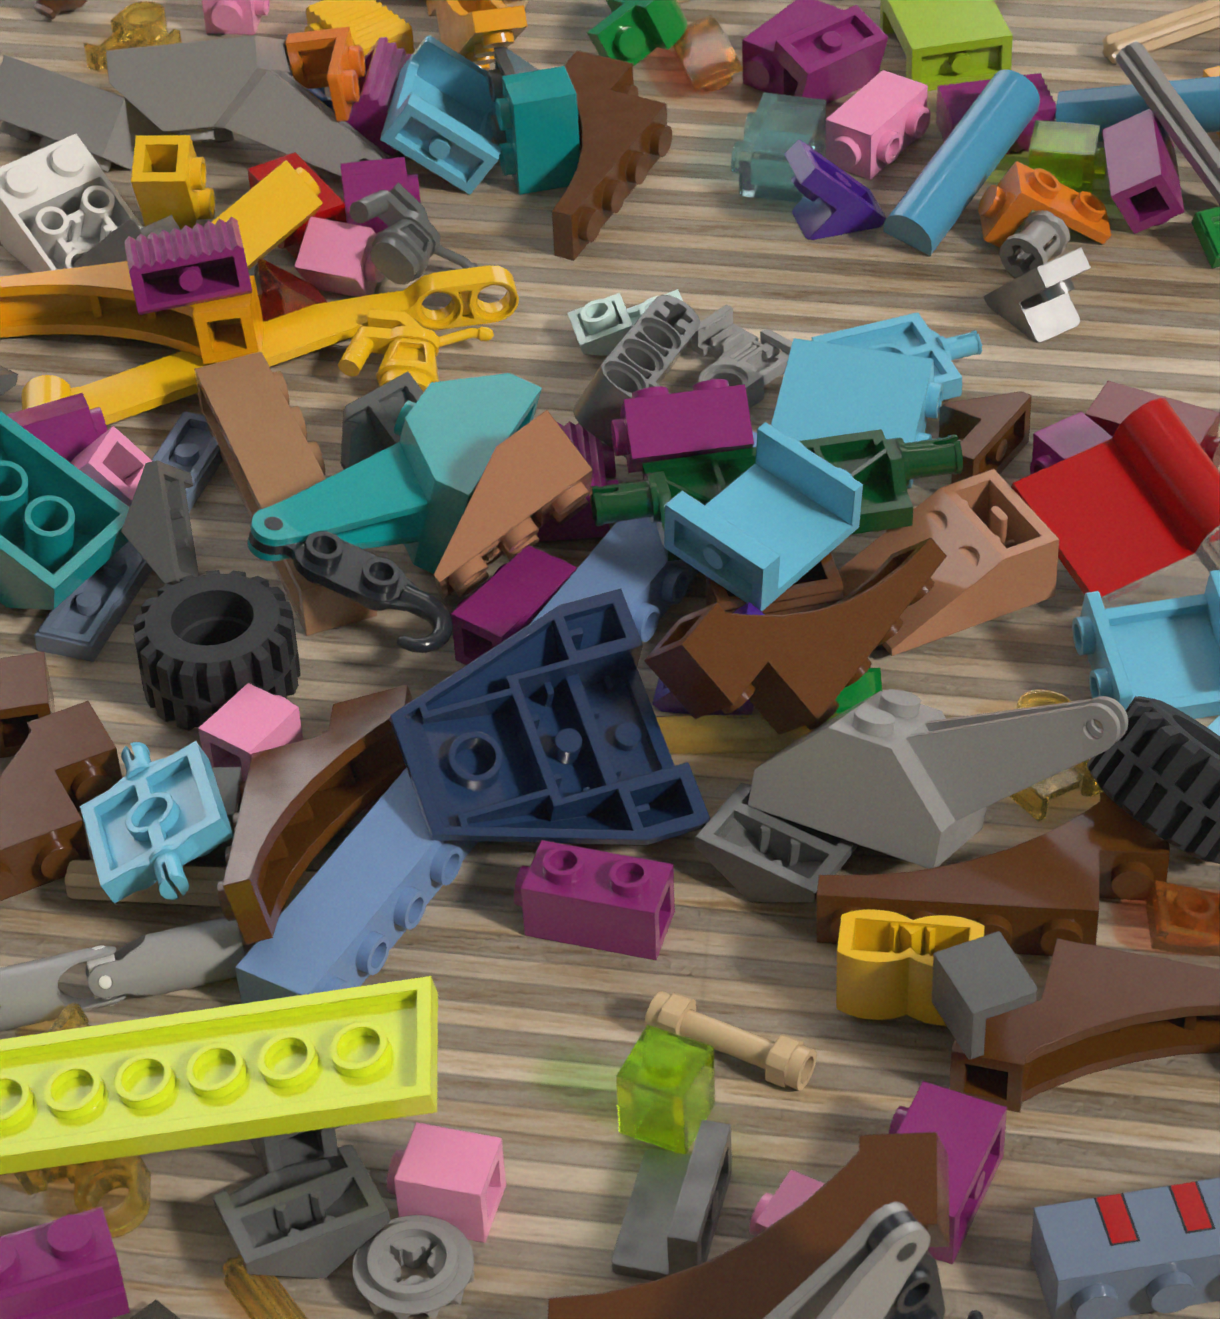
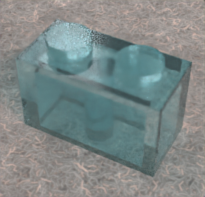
[731,93,826,203]

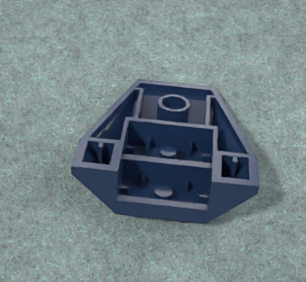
[390,588,710,845]

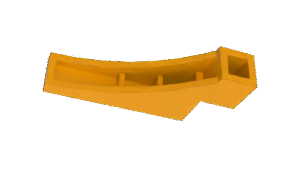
[426,0,528,71]
[0,261,264,364]

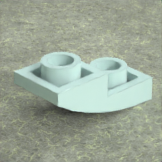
[567,289,692,355]

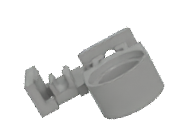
[692,304,792,409]

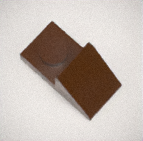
[939,391,1032,484]

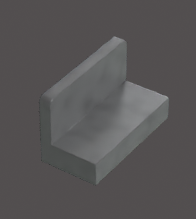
[611,1120,732,1281]

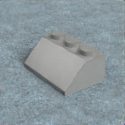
[0,55,178,172]

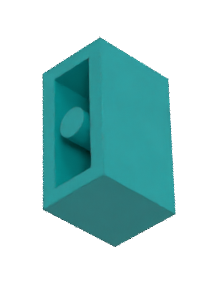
[495,66,580,195]

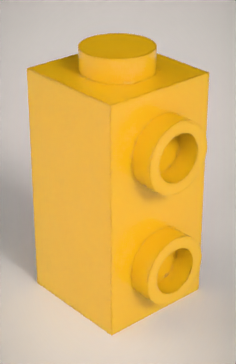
[131,135,215,230]
[211,160,323,270]

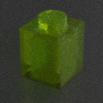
[1028,120,1107,194]
[616,1025,715,1154]

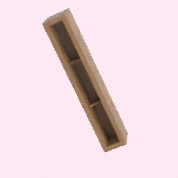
[195,351,377,636]

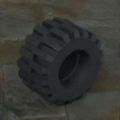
[133,570,301,731]
[1087,696,1220,864]

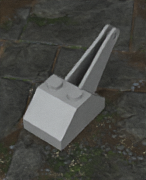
[106,36,388,176]
[748,689,1128,869]

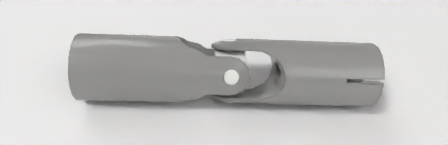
[0,917,245,1032]

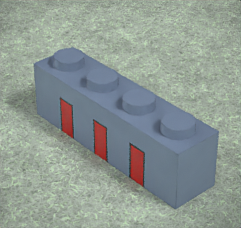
[1030,1177,1220,1319]

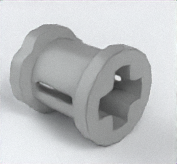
[999,210,1070,278]

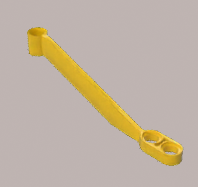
[21,265,519,425]

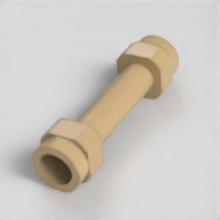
[645,991,817,1090]

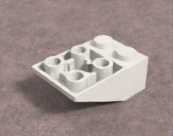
[0,134,143,273]

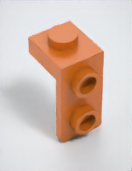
[285,27,366,122]
[978,161,1111,248]

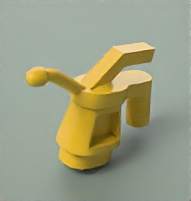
[338,308,494,392]

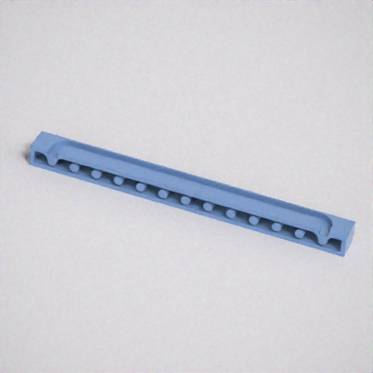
[235,431,757,1004]

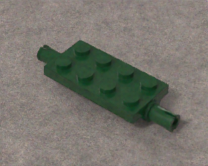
[589,429,963,561]

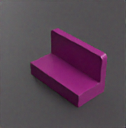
[773,4,889,117]

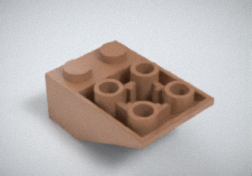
[434,410,592,599]
[838,469,1059,656]

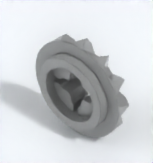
[353,1215,474,1319]

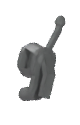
[349,182,479,285]

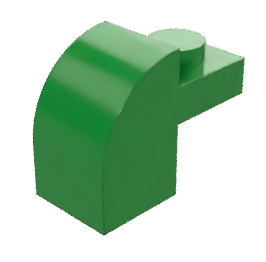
[587,0,688,67]

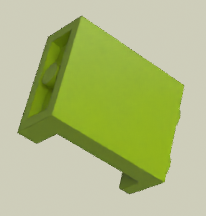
[880,0,1013,91]

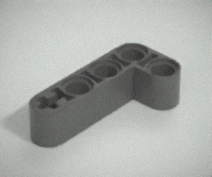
[573,295,700,458]

